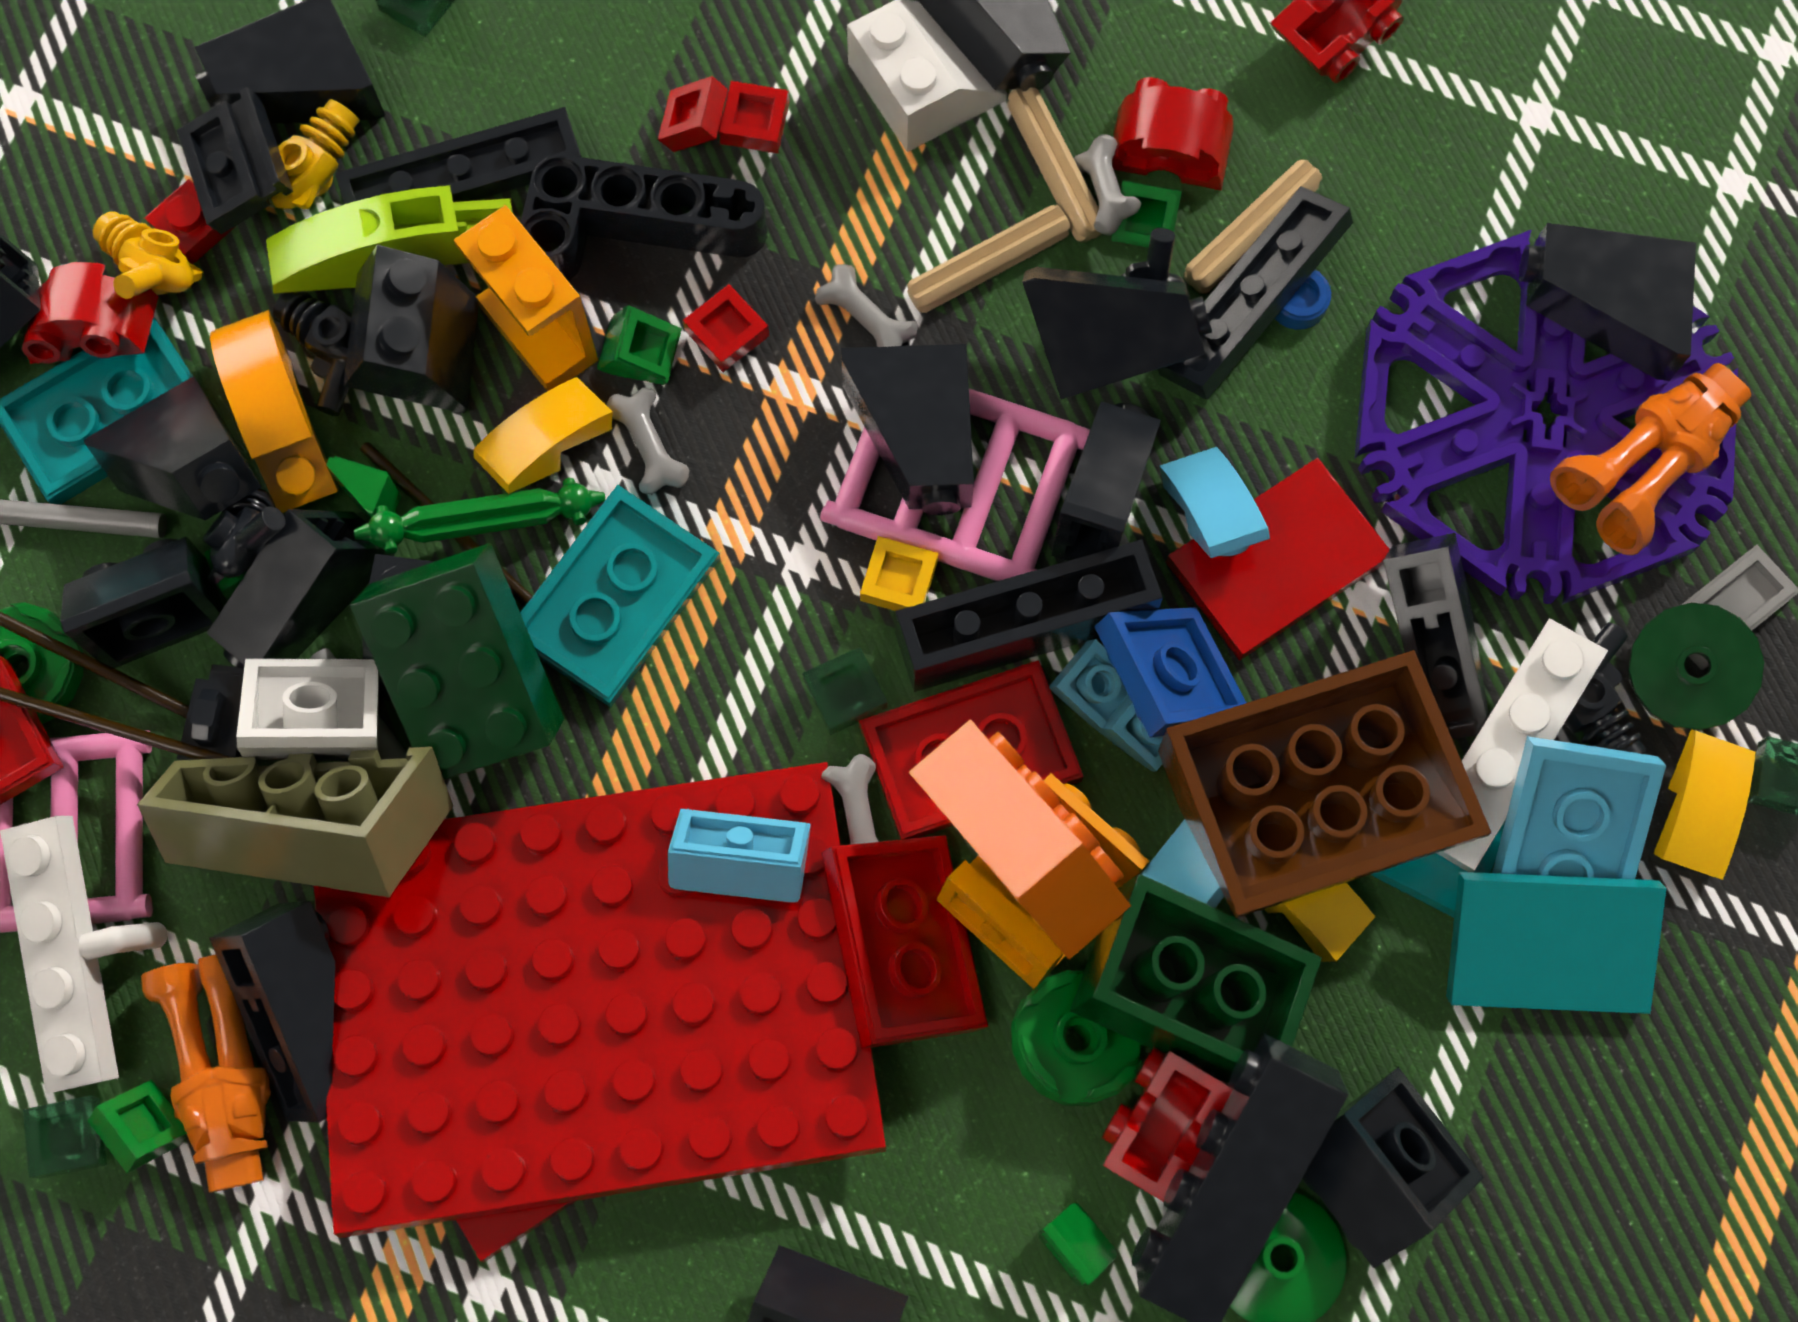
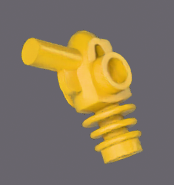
[270,99,359,209]
[93,211,203,299]

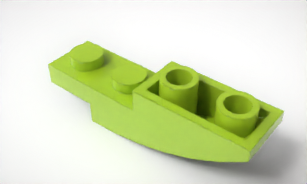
[266,185,513,294]

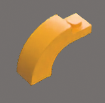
[210,310,339,513]

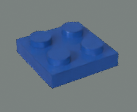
[1094,607,1246,738]

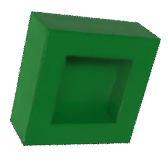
[87,1079,188,1173]

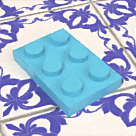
[1492,736,1666,879]

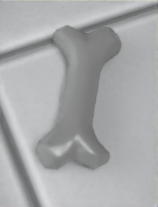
[1074,134,1141,236]
[815,264,918,347]
[606,387,690,495]
[821,754,879,845]

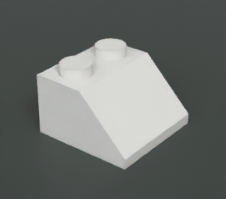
[847,0,1008,152]

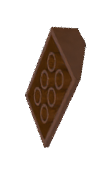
[1158,650,1492,918]

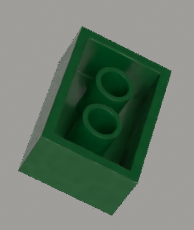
[350,543,564,780]
[1070,873,1322,1083]

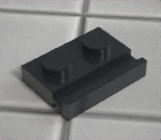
[177,87,293,234]

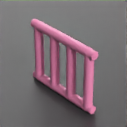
[820,388,1091,581]
[0,730,153,933]

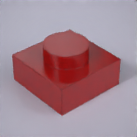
[658,76,728,152]
[719,81,790,154]
[144,179,236,264]
[682,284,770,372]

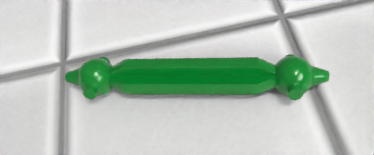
[353,478,606,554]

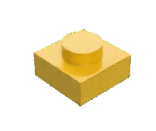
[860,536,938,611]

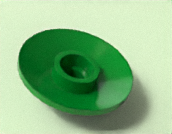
[1230,1192,1347,1322]

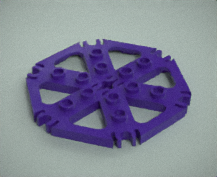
[1354,229,1738,604]

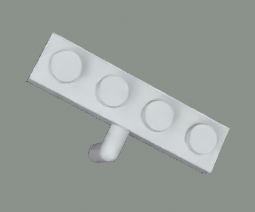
[1437,618,1608,873]
[0,816,167,1094]

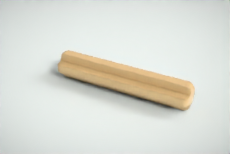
[1008,88,1101,243]
[1184,159,1322,294]
[907,205,1070,313]

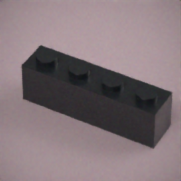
[895,539,1163,692]
[1131,1034,1349,1322]

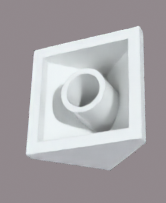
[237,659,379,760]

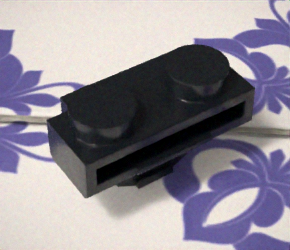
[177,664,244,760]

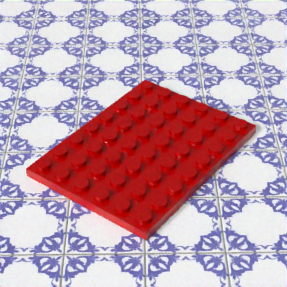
[314,762,886,1238]

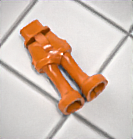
[1550,363,1751,555]
[141,955,271,1193]

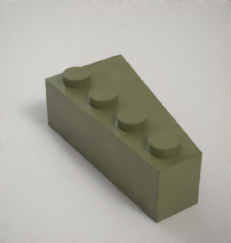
[137,747,453,897]

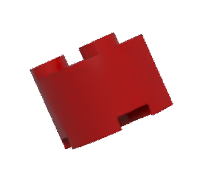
[1270,0,1404,83]
[1112,77,1234,191]
[22,262,159,364]
[1101,1047,1233,1202]

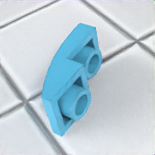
[1159,447,1270,558]
[1049,639,1163,771]

